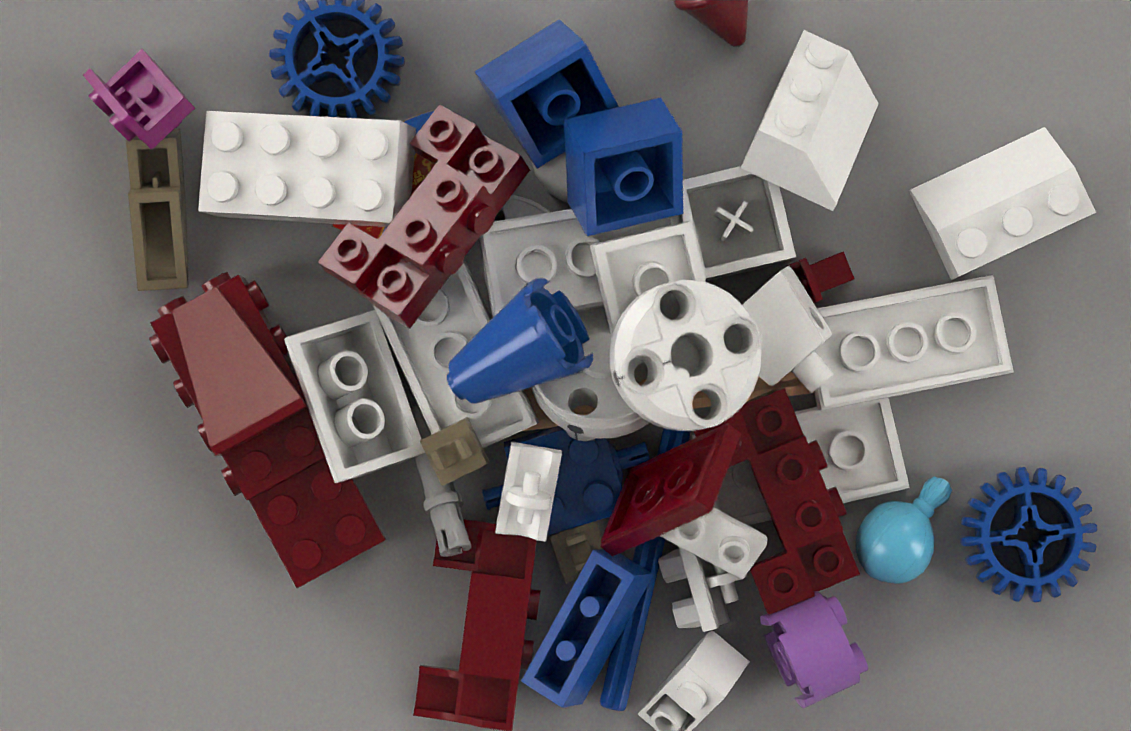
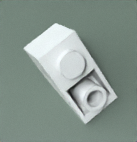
[638,630,750,731]

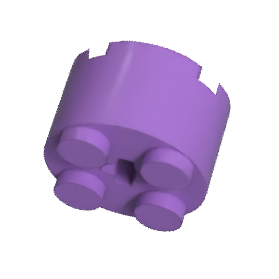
[760,591,868,708]

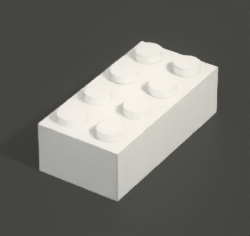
[198,111,416,227]

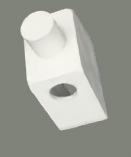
[723,265,834,393]

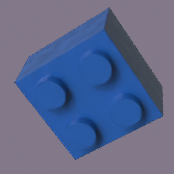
[564,98,683,236]

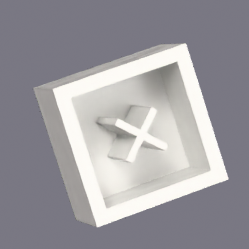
[680,166,796,281]

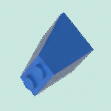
[475,19,619,169]

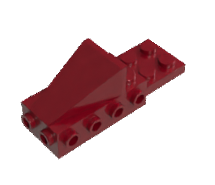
[149,272,387,588]

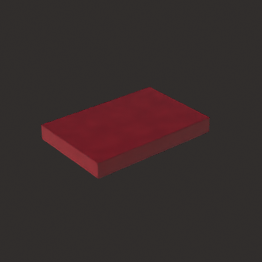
[600,423,741,556]

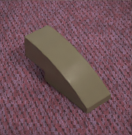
[126,129,189,291]

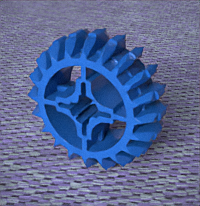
[269,0,405,119]
[960,467,1097,603]

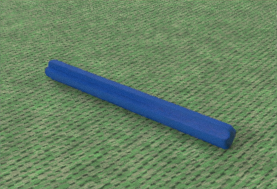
[600,428,691,711]

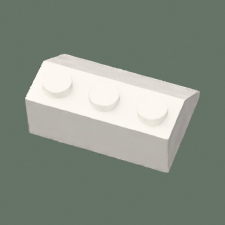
[741,30,879,211]
[909,127,1096,280]
[284,310,425,484]

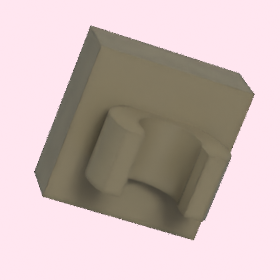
[420,417,490,486]
[549,521,603,584]

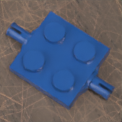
[482,426,650,535]

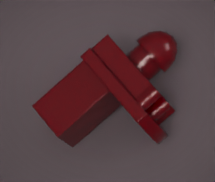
[787,251,855,304]

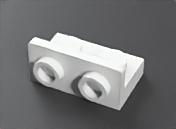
[660,507,767,580]

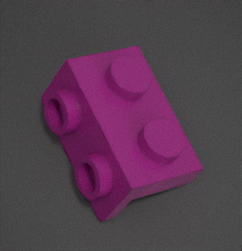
[83,49,195,150]

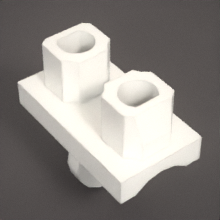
[495,442,562,542]
[658,546,747,632]

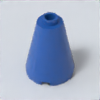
[447,278,593,404]

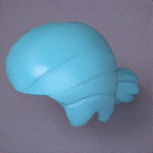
[855,476,952,584]

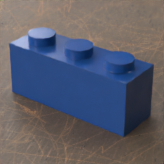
[521,549,654,708]

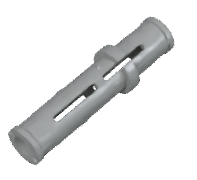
[412,406,472,557]

